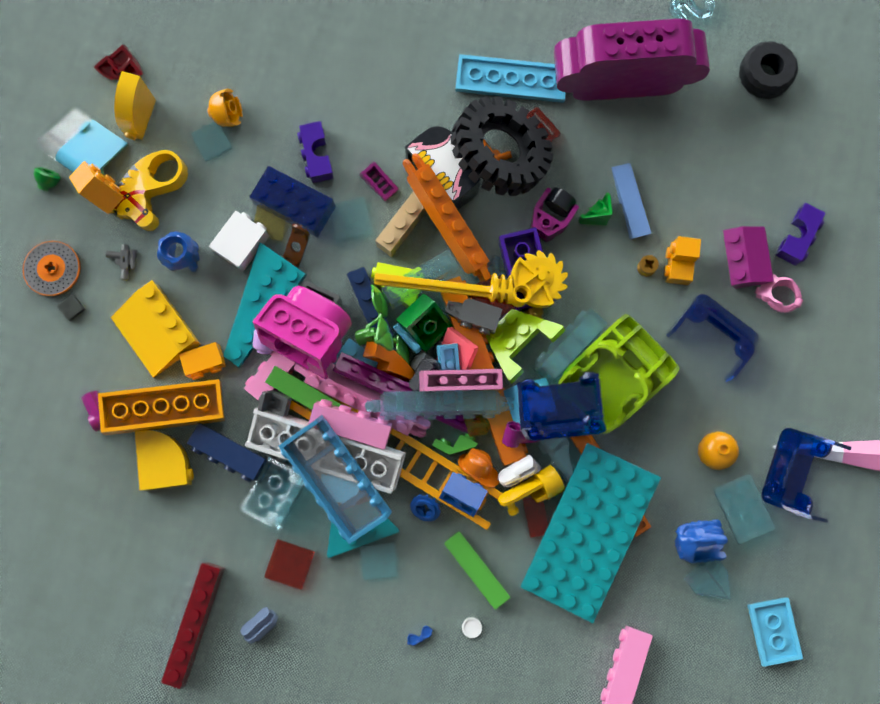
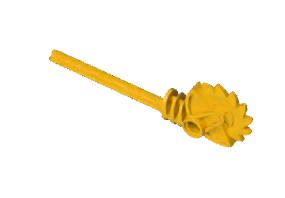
[374,250,568,308]

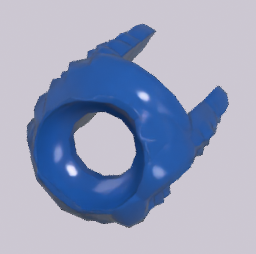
[157,231,200,272]
[675,519,728,564]

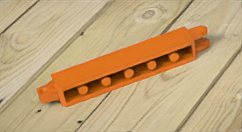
[402,153,491,283]

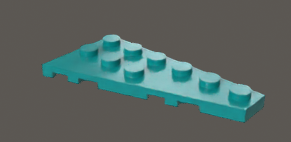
[223,242,307,367]

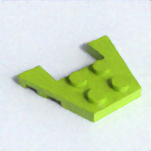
[486,309,566,384]

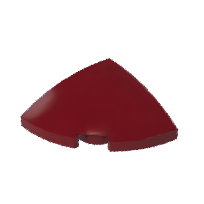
[94,44,144,80]

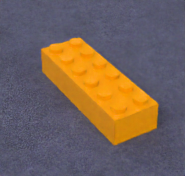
[98,379,225,436]

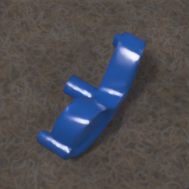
[407,625,433,646]

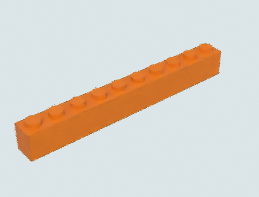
[440,276,528,466]

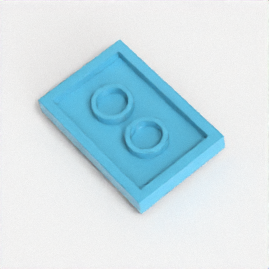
[747,597,803,666]

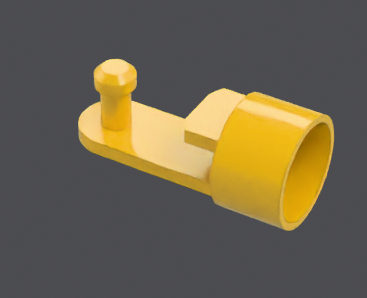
[498,465,565,516]

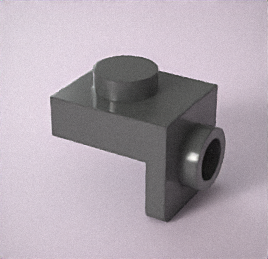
[258,390,292,417]

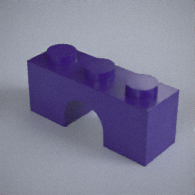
[297,121,334,184]
[775,202,826,266]

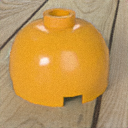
[207,88,243,127]
[698,431,739,470]

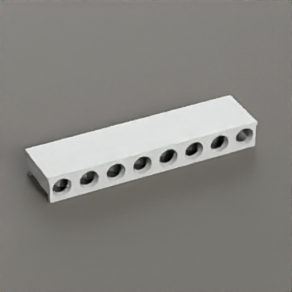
[245,407,406,494]

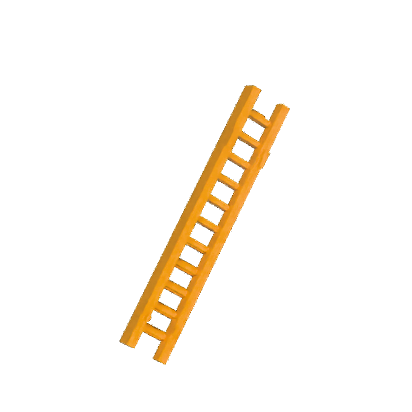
[290,390,502,530]

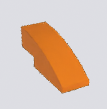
[363,341,415,381]

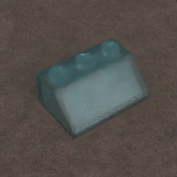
[240,456,305,530]

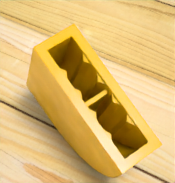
[114,71,156,140]
[135,430,194,491]

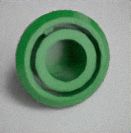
[34,167,61,191]

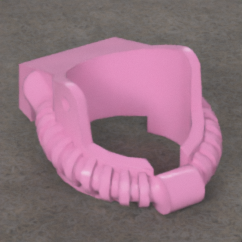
[755,274,803,313]

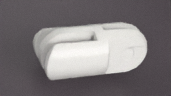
[498,455,541,488]

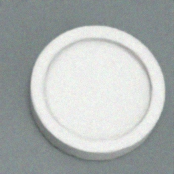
[462,617,482,638]

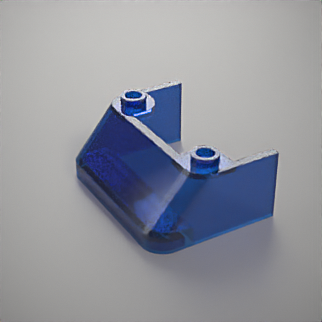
[666,294,759,382]
[762,428,852,523]

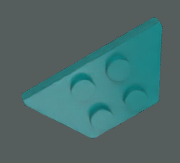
[327,501,400,558]

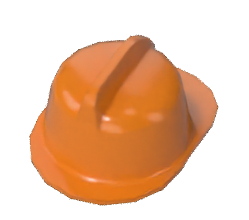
[458,448,499,488]

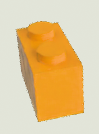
[179,342,226,380]

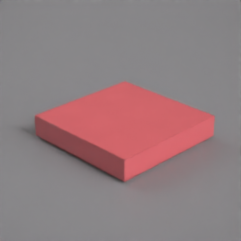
[436,327,479,370]

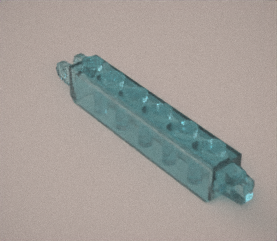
[364,390,514,420]

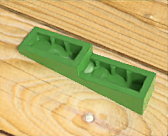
[265,366,342,410]
[444,531,511,610]

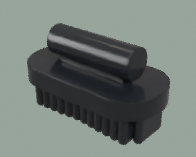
[408,358,440,394]

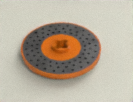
[23,241,81,296]

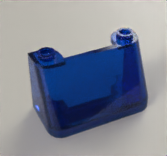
[517,372,607,441]

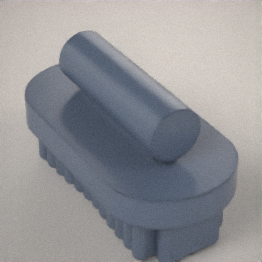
[240,607,278,643]

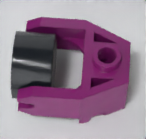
[531,187,579,242]

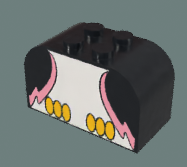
[405,126,481,210]

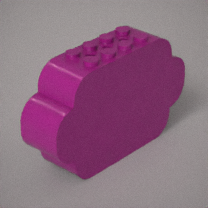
[554,19,710,101]

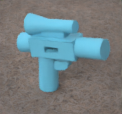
[393,323,422,354]

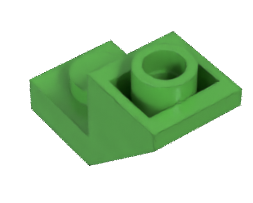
[432,433,478,456]

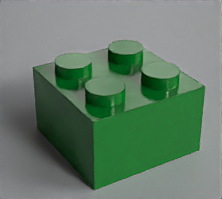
[395,293,453,352]

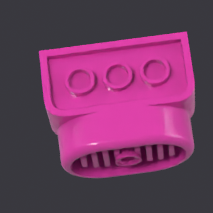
[253,286,352,380]

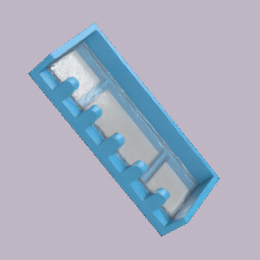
[279,415,392,544]

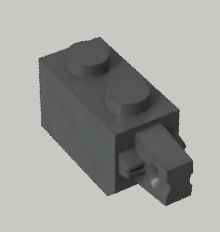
[445,298,503,335]

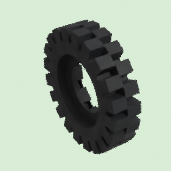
[451,96,553,196]

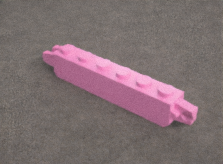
[294,363,431,438]

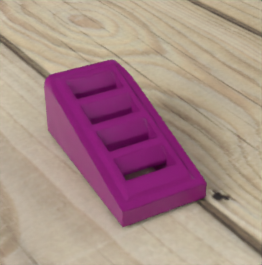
[359,161,399,201]

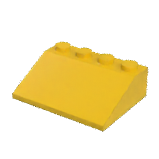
[110,280,201,378]

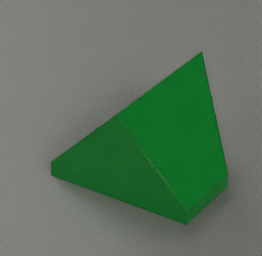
[578,192,613,226]

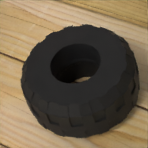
[739,41,798,99]

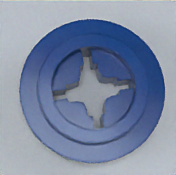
[410,494,441,522]

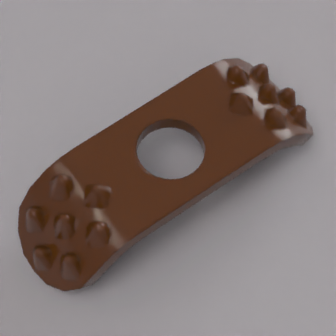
[282,223,310,268]

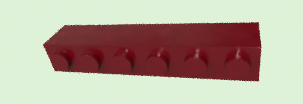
[161,562,225,689]

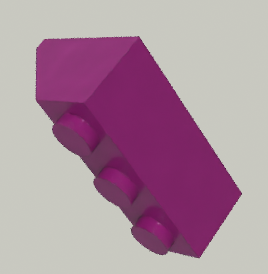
[723,226,774,289]

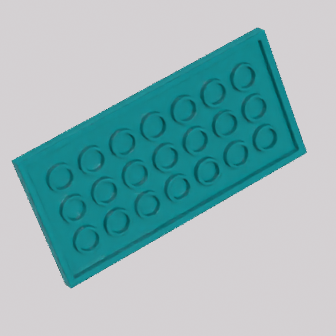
[520,443,661,623]

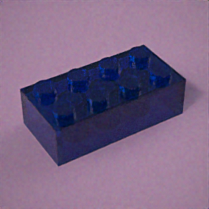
[249,165,336,238]

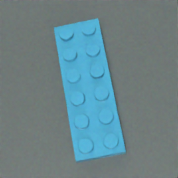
[455,54,566,103]

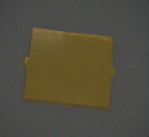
[254,204,288,241]

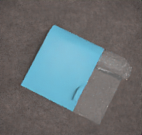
[38,108,128,175]

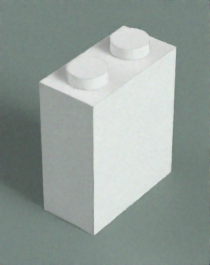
[209,210,269,272]

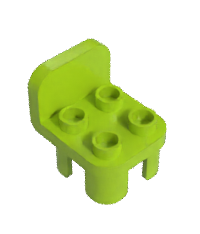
[558,314,680,434]

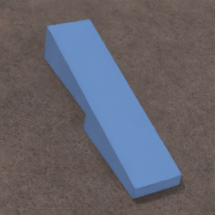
[611,163,651,239]

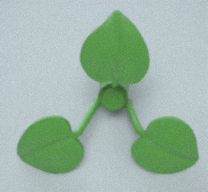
[355,285,410,365]

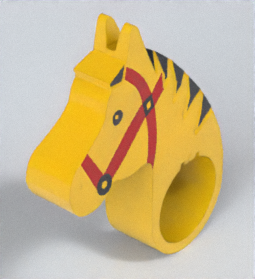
[109,150,188,231]

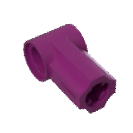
[81,390,101,432]
[502,421,543,448]

